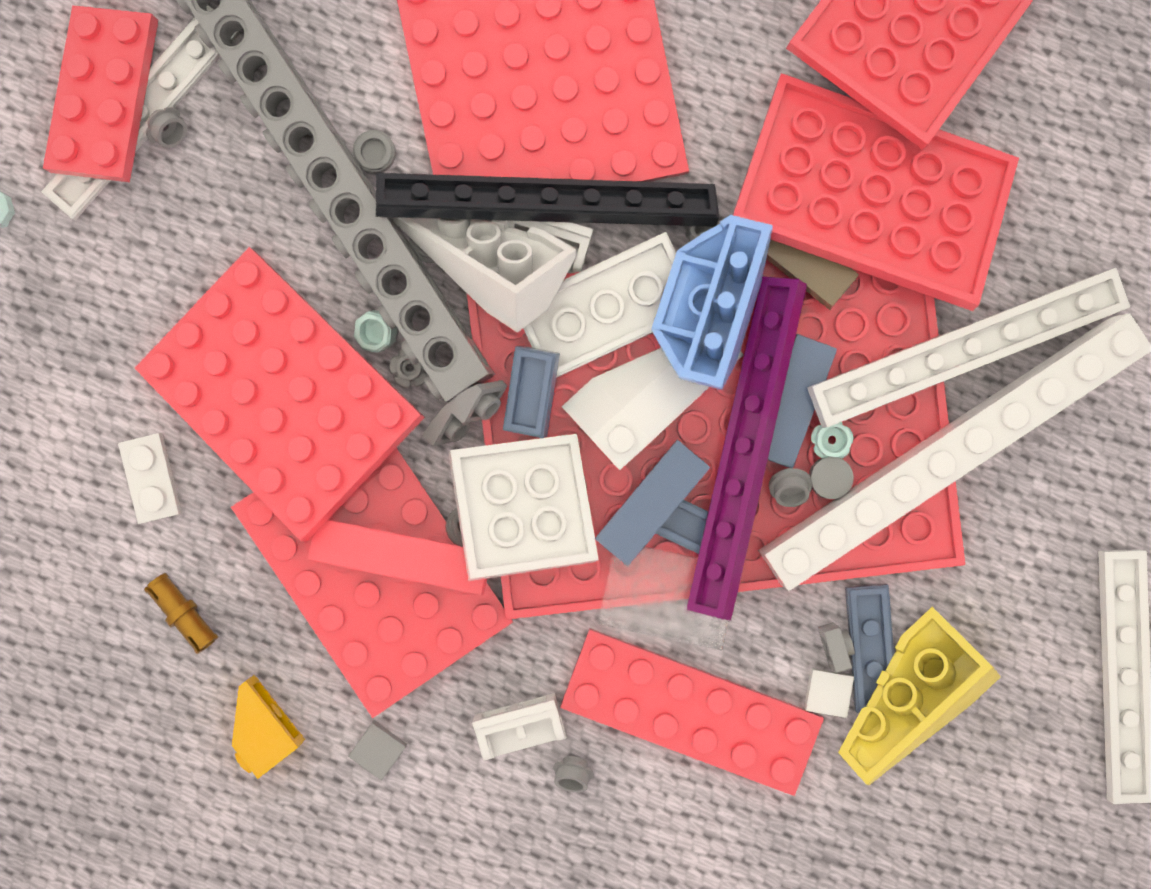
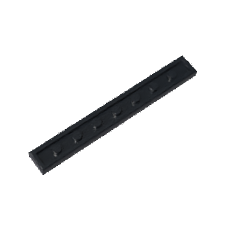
[376,173,719,227]

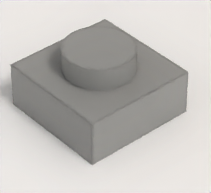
[818,622,855,673]

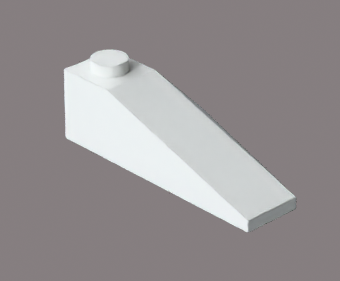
[393,217,576,333]
[561,348,744,470]

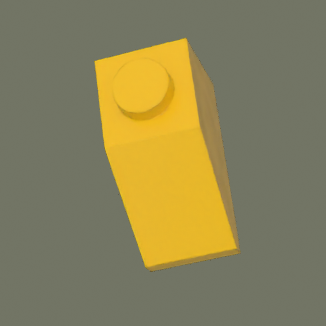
[232,674,305,779]

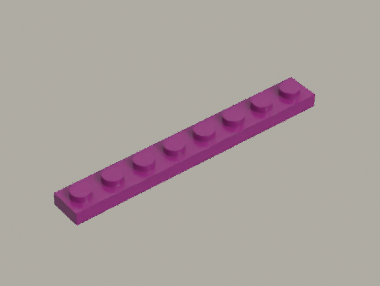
[686,276,807,621]

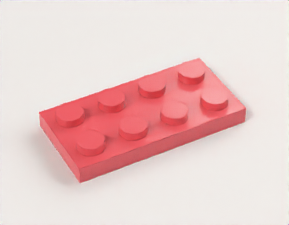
[43,5,159,182]

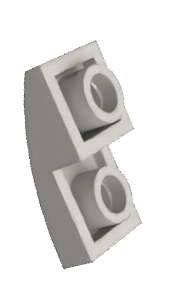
[422,380,508,446]

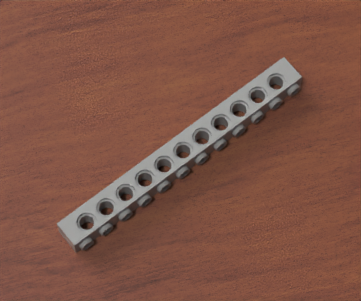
[176,0,495,402]

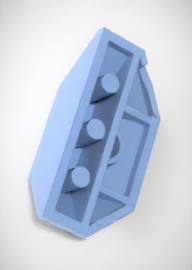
[651,215,773,390]

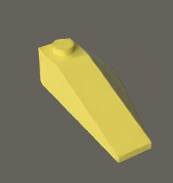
[838,607,1001,786]

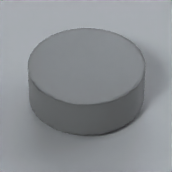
[353,130,396,174]
[809,457,854,499]

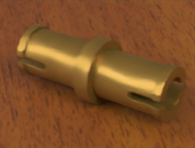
[144,573,219,654]

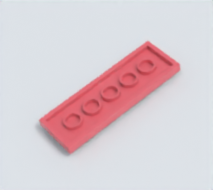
[560,628,824,796]

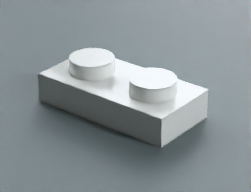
[118,433,182,524]

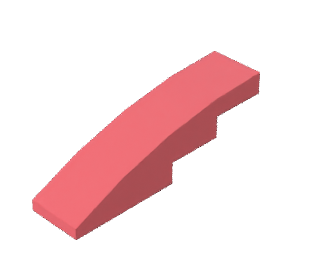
[307,520,487,595]

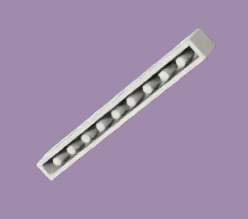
[758,313,1151,591]

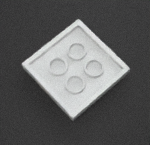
[449,434,599,581]

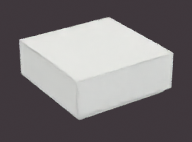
[804,668,854,718]

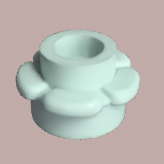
[811,422,853,459]

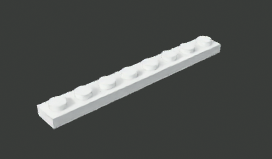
[807,268,1130,428]

